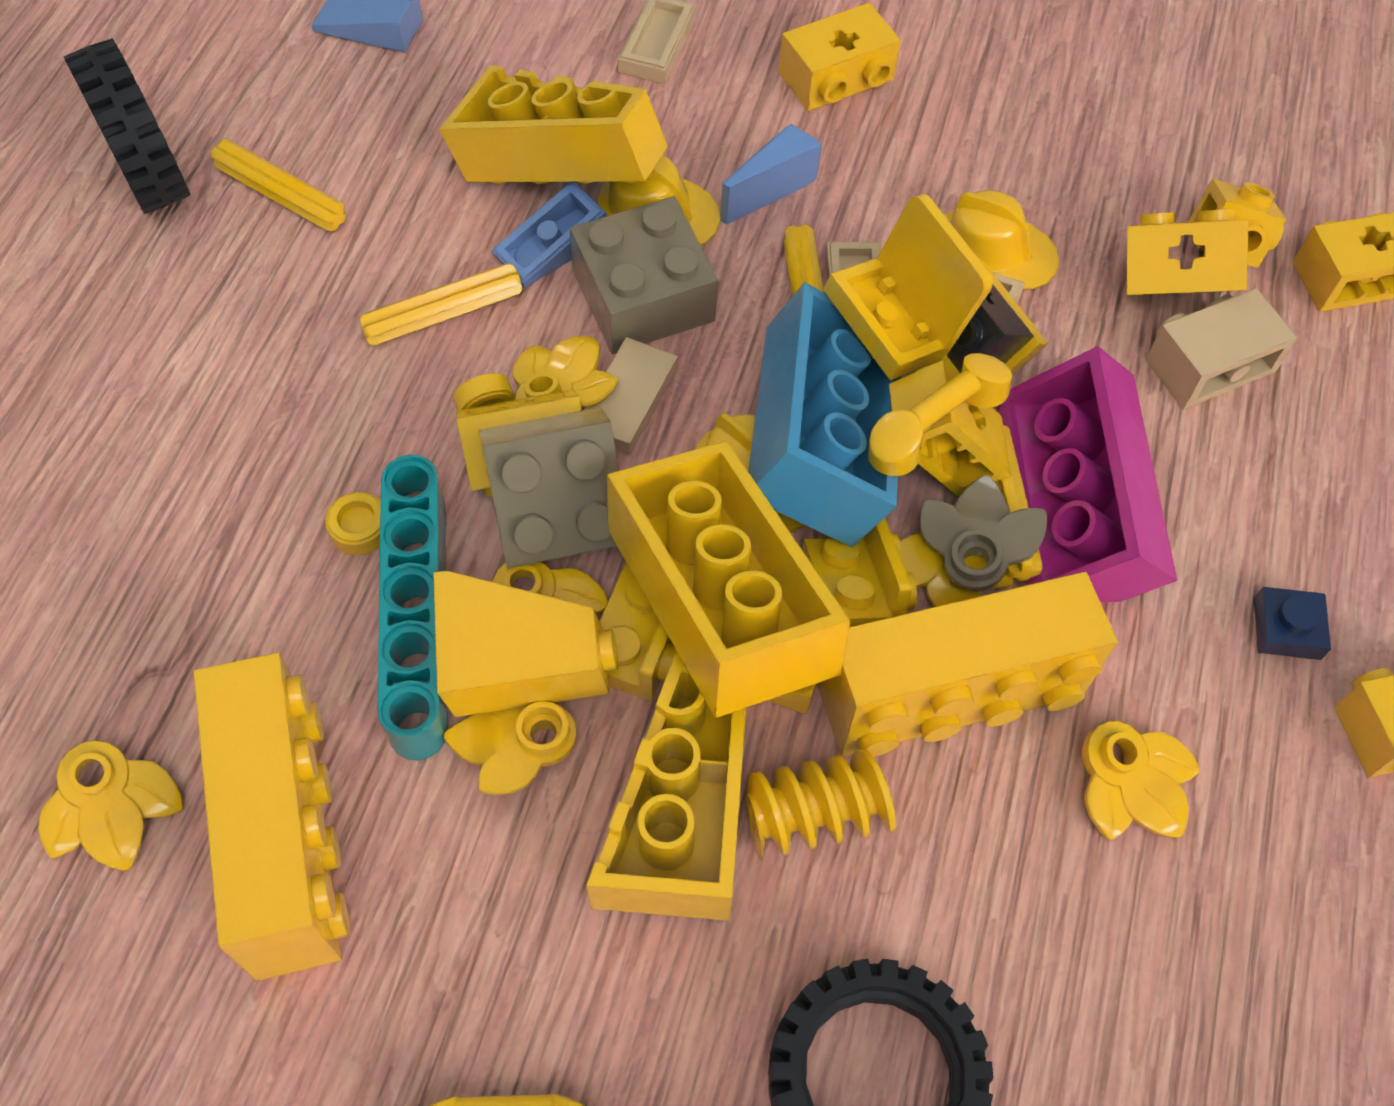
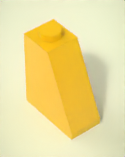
[433,571,618,717]

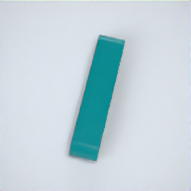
[377,454,448,761]

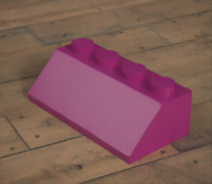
[998,346,1178,602]

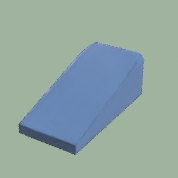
[311,0,423,53]
[720,124,822,225]
[491,182,607,287]

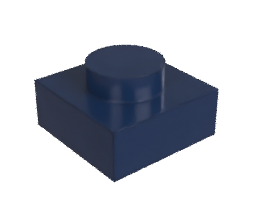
[1254,587,1331,660]

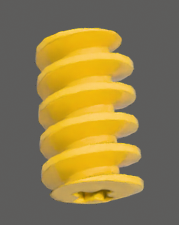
[745,749,897,860]

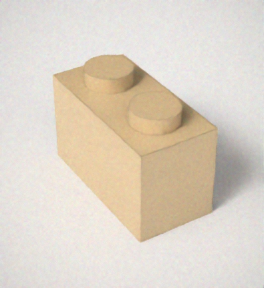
[1145,288,1298,410]

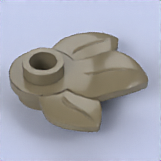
[920,475,1047,591]

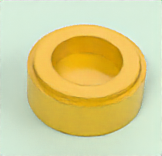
[453,373,515,411]
[325,492,381,555]

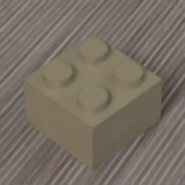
[570,196,718,354]
[479,407,619,568]

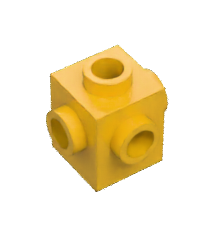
[1188,178,1287,268]

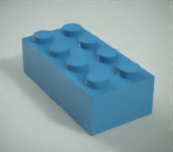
[748,282,901,547]

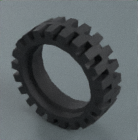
[64,38,190,214]
[768,959,994,1106]

